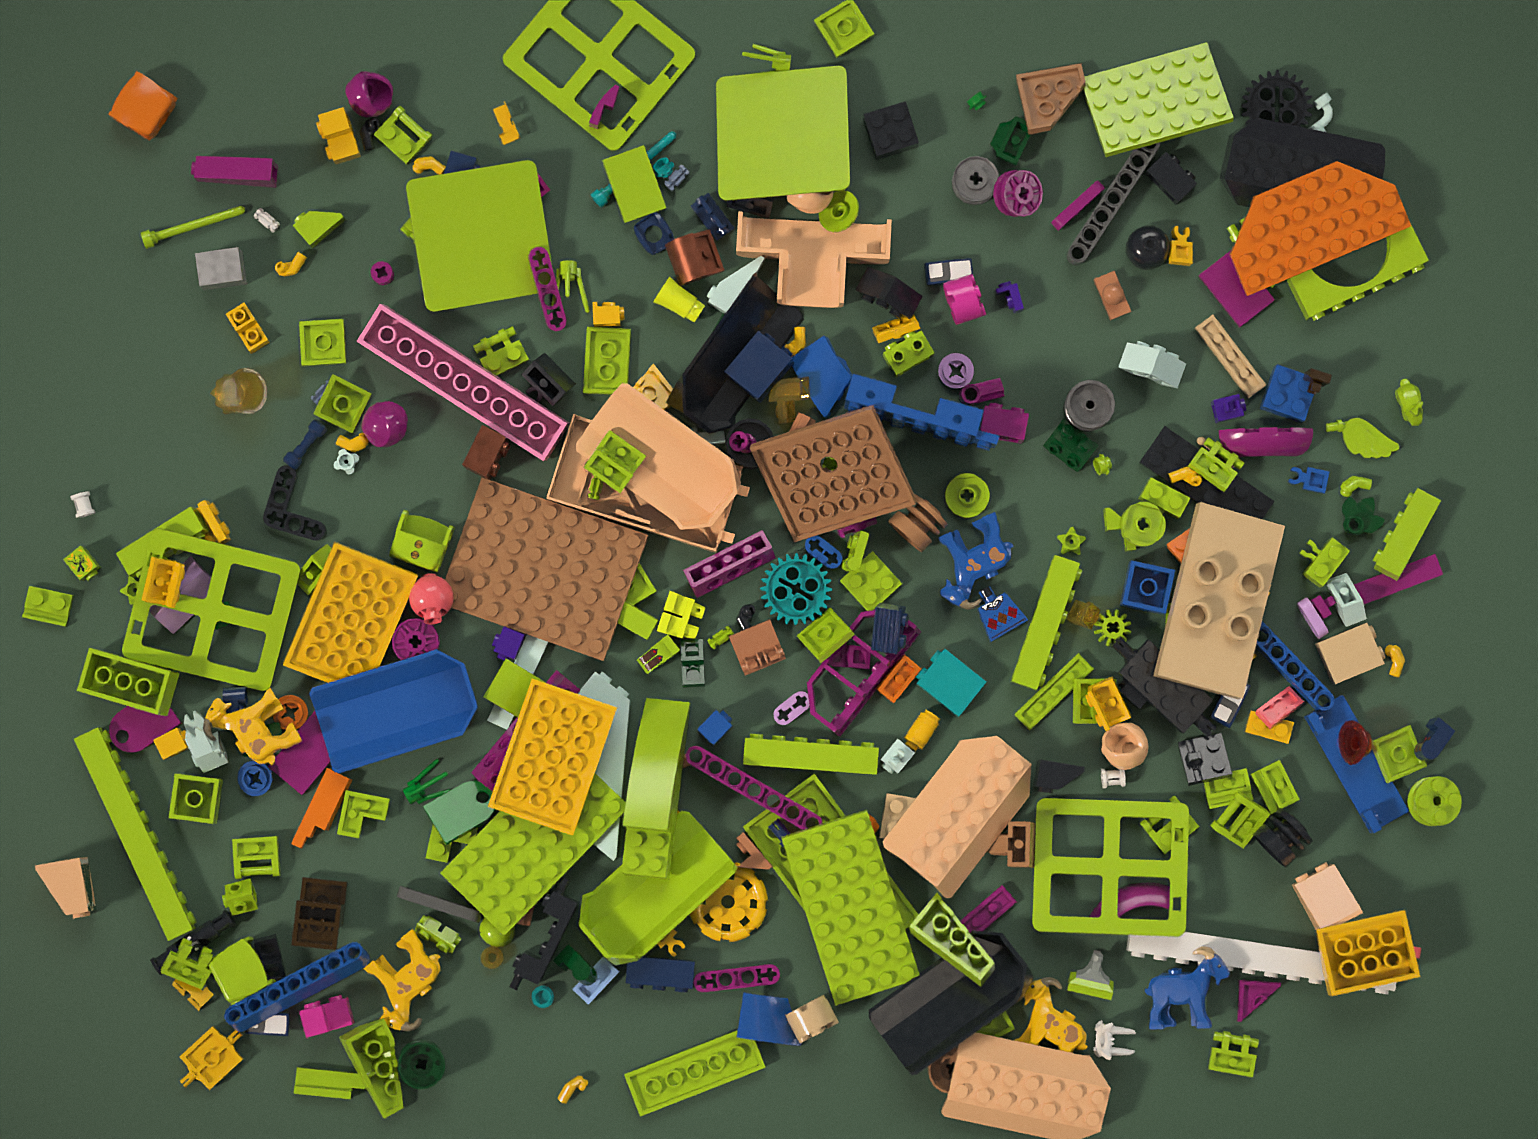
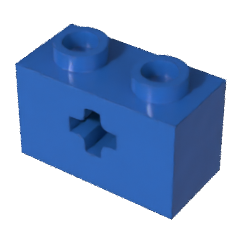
[698,710,732,745]

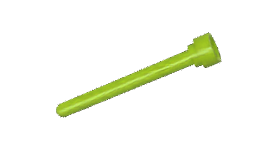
[141,206,245,249]

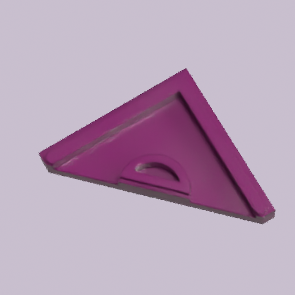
[836,517,877,538]
[1237,980,1281,1022]

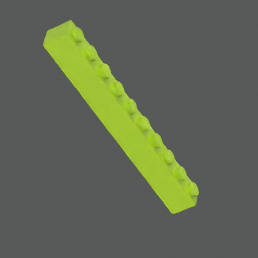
[74,727,197,941]

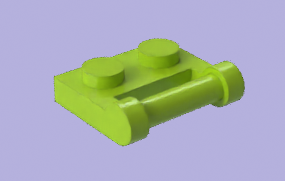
[374,106,433,165]
[841,531,870,571]
[1211,790,1270,849]
[1140,795,1199,854]
[232,836,281,879]

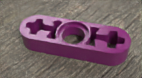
[1051,180,1105,231]

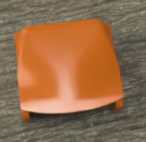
[108,71,178,141]

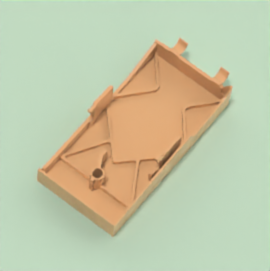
[546,414,750,553]

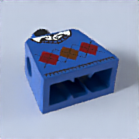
[977,586,1028,642]

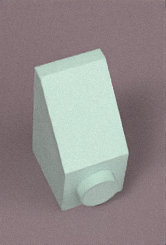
[1326,573,1367,627]

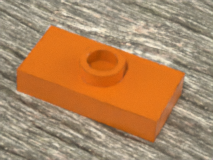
[875,654,921,703]

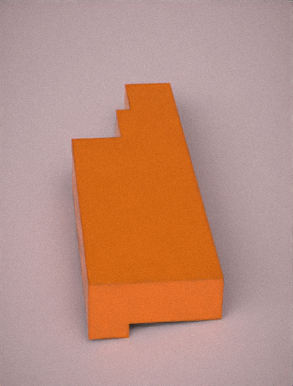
[291,768,353,849]

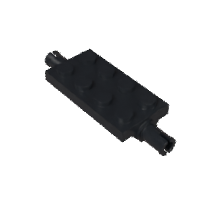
[1111,636,1216,737]

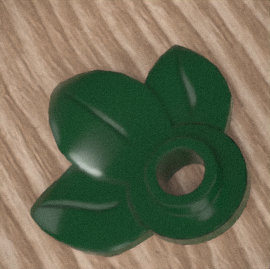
[1342,497,1385,536]

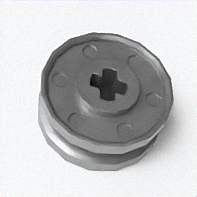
[952,156,999,205]

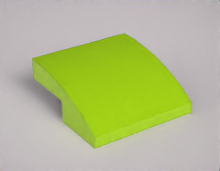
[584,429,646,493]
[484,659,546,717]

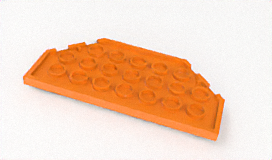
[1230,161,1411,296]

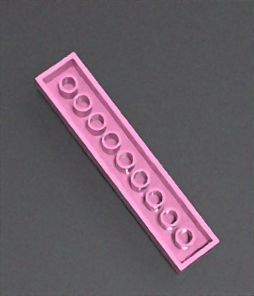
[357,304,570,461]

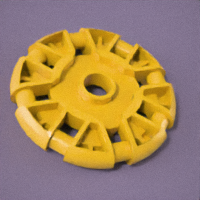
[690,862,768,942]

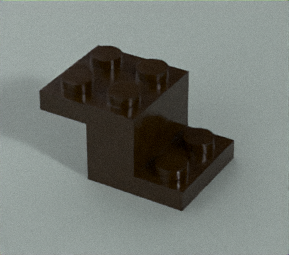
[291,877,348,950]

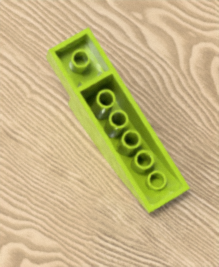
[621,698,691,880]

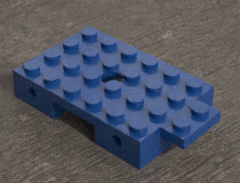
[844,374,999,451]

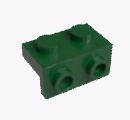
[1043,419,1099,472]

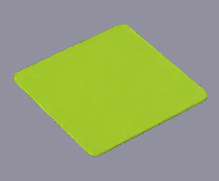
[716,66,850,201]
[406,160,552,312]

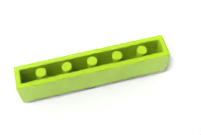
[1010,555,1082,690]
[743,734,879,775]

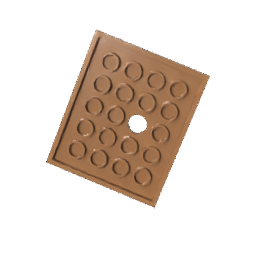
[750,405,917,542]

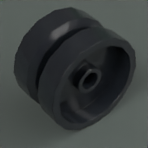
[726,418,774,470]

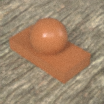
[1093,271,1131,321]

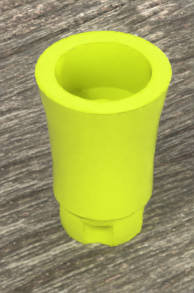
[653,276,705,322]

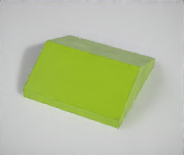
[313,374,372,433]

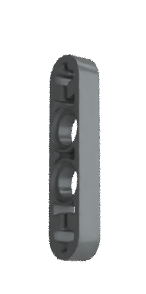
[397,886,482,923]

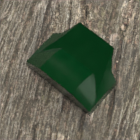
[990,116,1031,166]

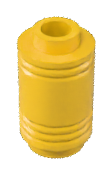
[904,709,940,751]

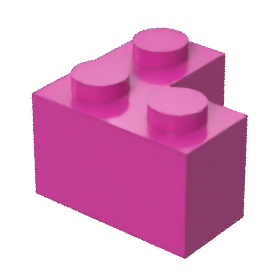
[299,995,355,1038]

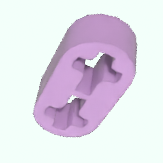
[1297,598,1329,639]
[774,691,810,725]

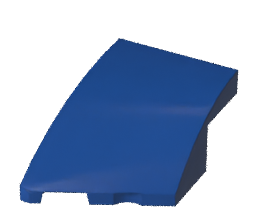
[792,336,852,418]
[737,992,802,1046]

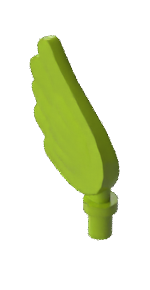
[1326,418,1400,458]

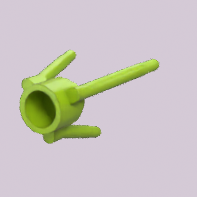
[742,44,791,74]
[551,260,590,313]

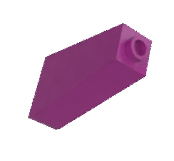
[191,156,278,188]

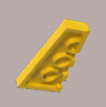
[633,364,673,410]

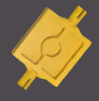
[180,1026,243,1090]

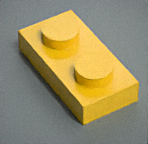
[1244,711,1294,744]

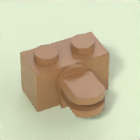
[987,822,1036,868]

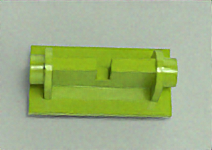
[414,915,462,954]

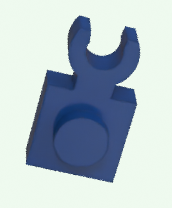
[1288,467,1329,494]

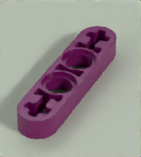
[528,247,566,331]
[693,964,780,992]

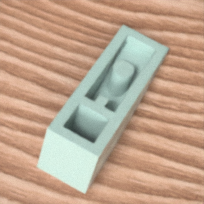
[707,256,765,314]

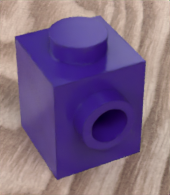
[492,626,526,660]

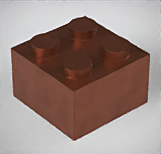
[462,425,511,480]

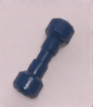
[283,419,327,469]

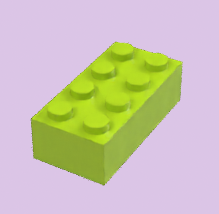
[77,648,180,716]

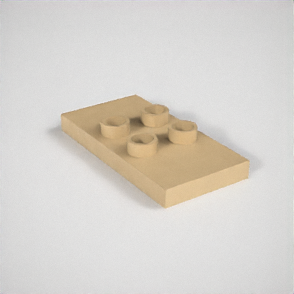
[1153,502,1285,699]

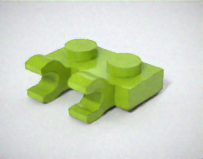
[161,938,213,990]

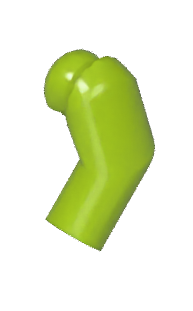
[1340,476,1372,497]

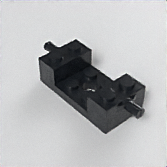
[509,877,579,990]

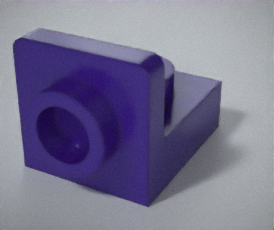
[994,281,1024,314]

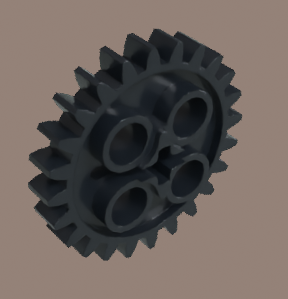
[1241,70,1313,127]

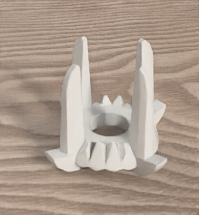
[1093,1020,1136,1060]

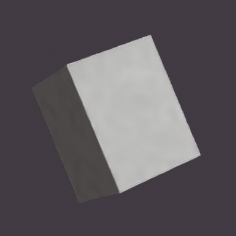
[195,247,247,290]

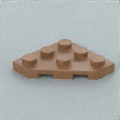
[1016,63,1085,134]

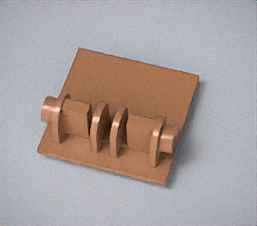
[729,619,786,676]

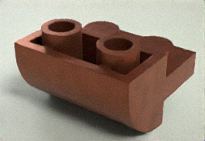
[665,229,725,286]

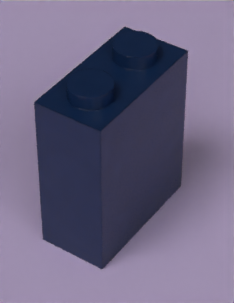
[724,331,794,403]

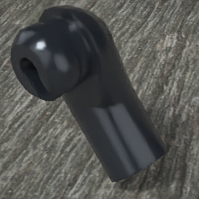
[360,118,380,151]
[737,604,756,631]

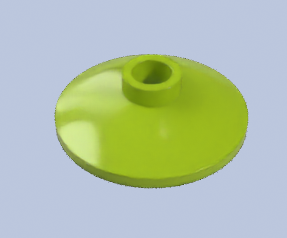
[819,190,859,232]

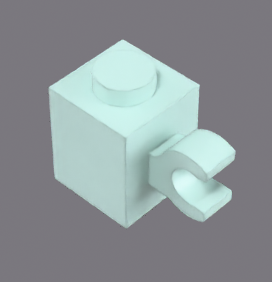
[880,739,915,774]

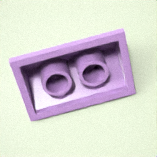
[149,556,211,634]

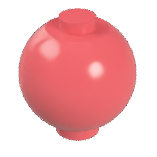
[409,573,454,625]

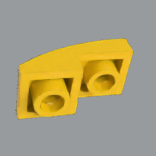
[226,302,270,354]

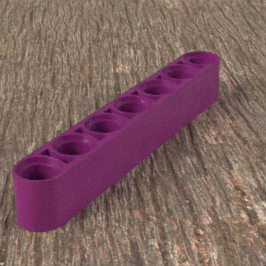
[686,746,822,830]

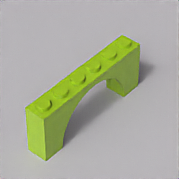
[1286,225,1429,321]

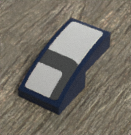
[924,258,973,285]
[1210,684,1251,728]
[245,1013,290,1036]

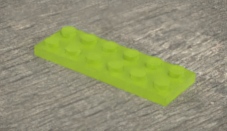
[624,1030,766,1116]

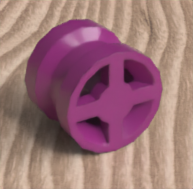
[370,261,394,286]

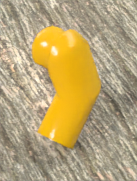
[412,156,446,175]
[275,252,307,277]
[784,327,806,357]
[336,433,369,452]
[1168,467,1202,487]
[1385,645,1405,678]
[557,1076,588,1103]

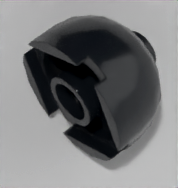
[1126,225,1170,270]

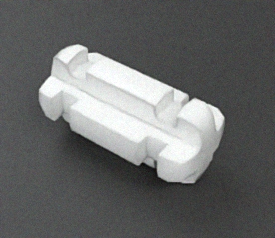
[254,208,280,232]

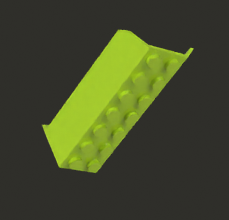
[579,811,737,965]

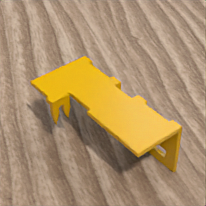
[493,101,520,145]
[172,979,214,1011]

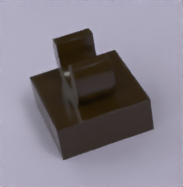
[1303,368,1332,395]

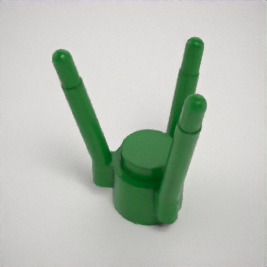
[403,759,450,804]

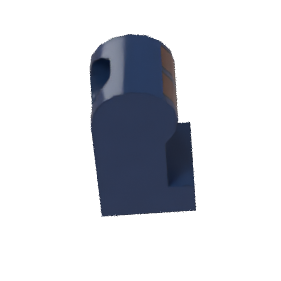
[1414,717,1455,761]

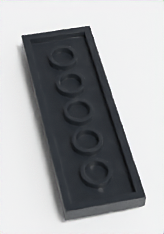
[1139,426,1275,519]

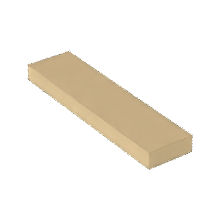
[1195,315,1266,398]

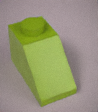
[293,211,346,248]
[297,544,331,595]

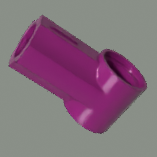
[959,378,1005,406]

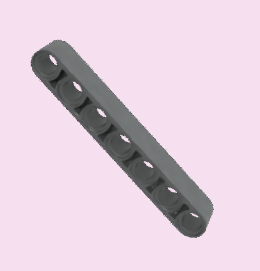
[1067,142,1160,265]

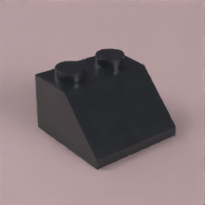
[1033,760,1085,794]

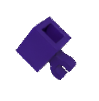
[1211,394,1246,423]

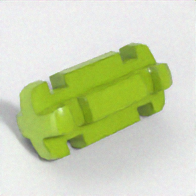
[588,474,603,500]
[707,626,734,649]

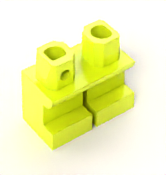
[657,591,706,639]

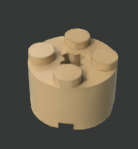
[785,995,839,1043]

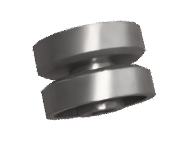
[1064,380,1115,431]

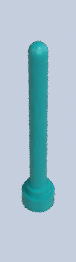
[590,131,677,208]

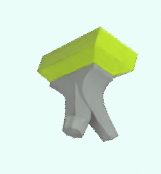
[1067,950,1114,1000]

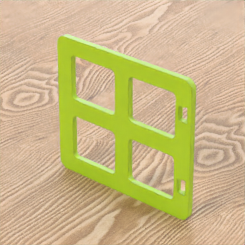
[503,0,695,151]
[122,528,300,691]
[1032,798,1189,937]

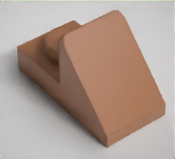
[736,832,772,869]

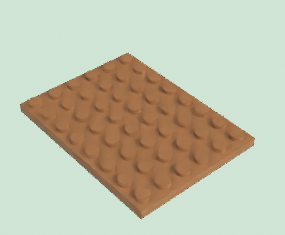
[445,478,649,661]

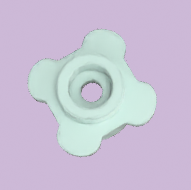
[334,449,359,475]

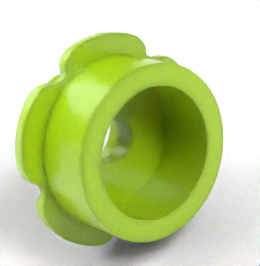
[1093,454,1112,475]

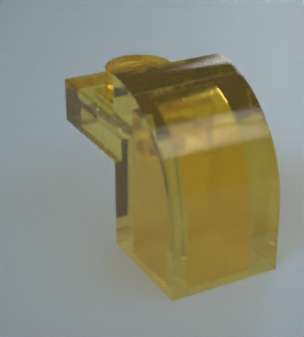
[769,376,810,424]

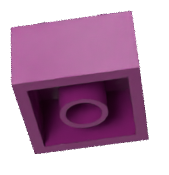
[979,403,1029,444]

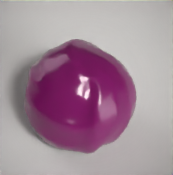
[345,71,393,117]
[361,401,408,447]

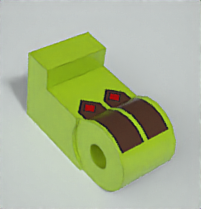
[636,635,680,674]

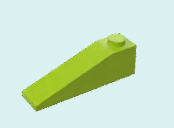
[339,1018,404,1119]

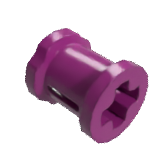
[729,431,756,454]

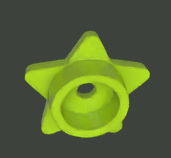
[1057,527,1086,555]
[120,576,139,605]

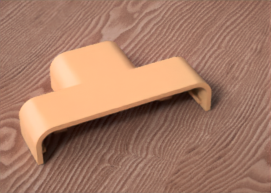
[736,212,892,308]

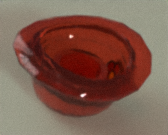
[1338,720,1373,765]

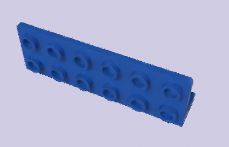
[1304,695,1408,833]

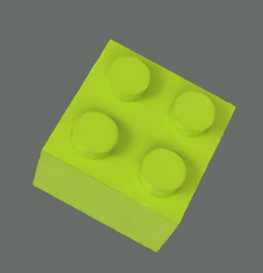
[169,774,223,824]

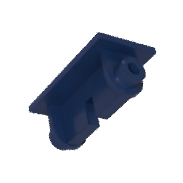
[691,193,734,241]

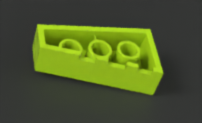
[909,893,995,987]

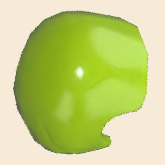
[479,917,515,947]

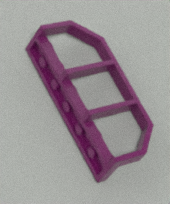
[807,610,921,737]

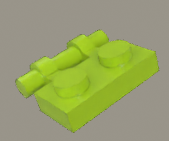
[473,326,529,376]
[1188,437,1244,492]
[1208,1031,1259,1077]

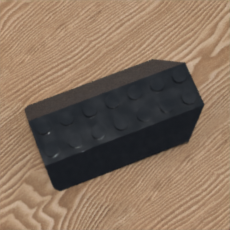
[1220,118,1385,207]
[666,272,804,434]
[869,930,1034,1076]

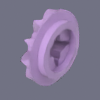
[938,353,974,388]

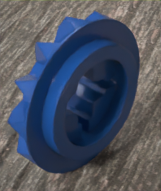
[238,761,273,796]

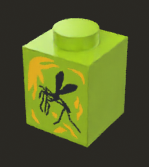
[63,545,101,581]

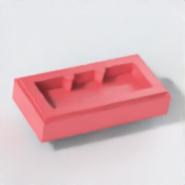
[1255,686,1304,729]

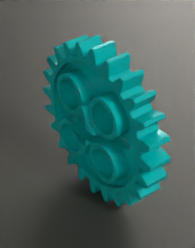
[760,553,832,626]

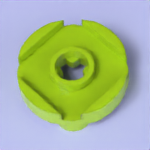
[945,473,990,518]
[1120,502,1166,547]

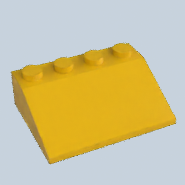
[1316,910,1420,996]

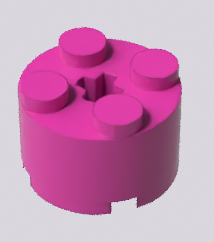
[943,274,986,325]

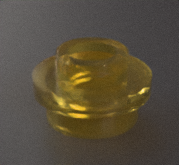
[481,946,503,969]

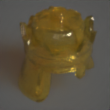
[211,368,267,414]

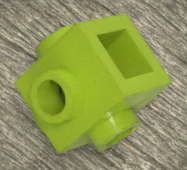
[222,878,258,916]

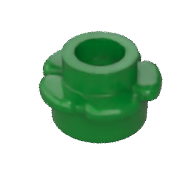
[967,91,987,111]

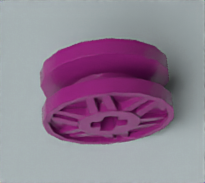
[993,170,1043,217]
[392,618,440,660]

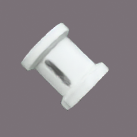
[70,491,95,518]
[1101,769,1126,788]

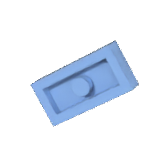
[572,956,620,1005]

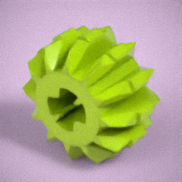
[1094,609,1131,647]

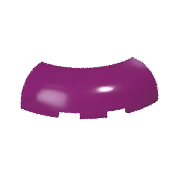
[1219,427,1313,457]
[1089,882,1170,918]

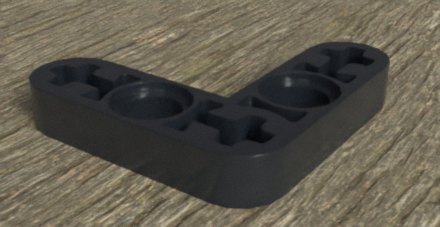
[263,465,327,541]

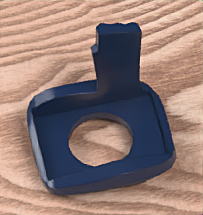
[634,212,674,255]

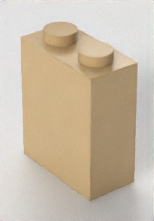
[1315,623,1385,685]

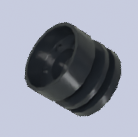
[1252,808,1313,868]

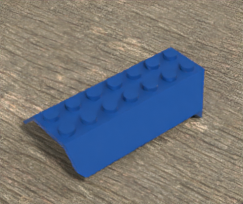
[309,649,478,774]

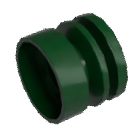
[398,1039,445,1089]

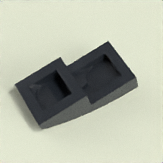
[254,934,287,982]

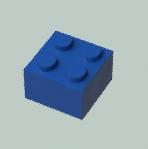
[1259,364,1314,423]
[1120,560,1175,615]

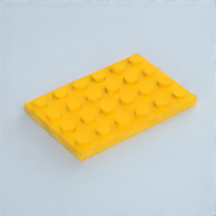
[283,541,418,683]
[488,679,617,835]

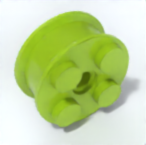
[1407,776,1462,826]

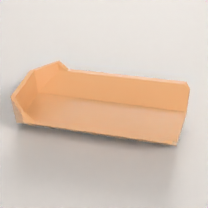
[576,383,741,530]
[883,736,1031,898]
[941,1032,1111,1139]

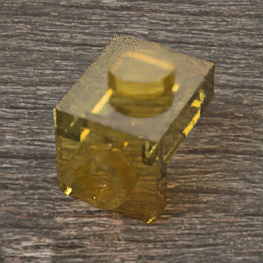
[1066,600,1101,630]

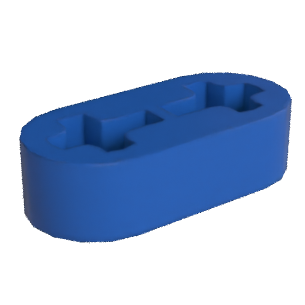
[805,535,842,569]

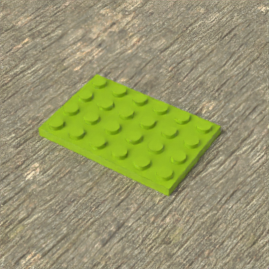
[1083,42,1234,157]

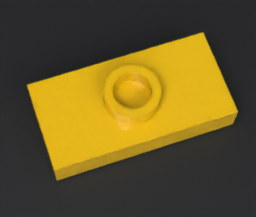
[872,314,920,343]

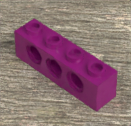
[683,530,776,598]

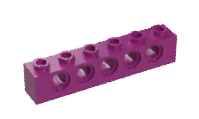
[471,670,580,792]

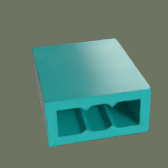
[916,649,986,717]

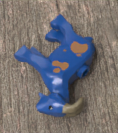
[938,512,1014,610]

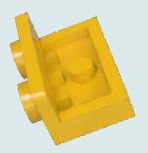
[197,500,231,544]
[141,557,185,608]
[1085,676,1131,732]

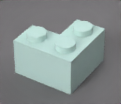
[1119,341,1186,388]

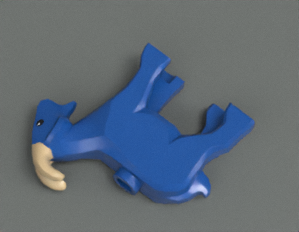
[1145,946,1230,1029]

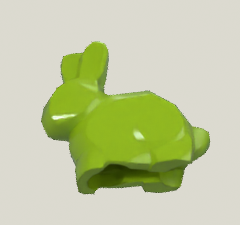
[1395,379,1424,426]

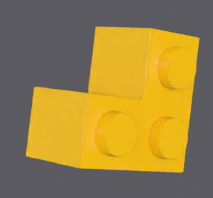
[316,107,361,164]

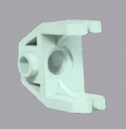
[184,711,228,773]

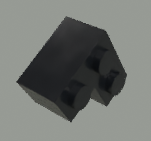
[855,267,923,319]

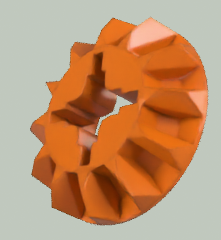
[273,695,308,730]

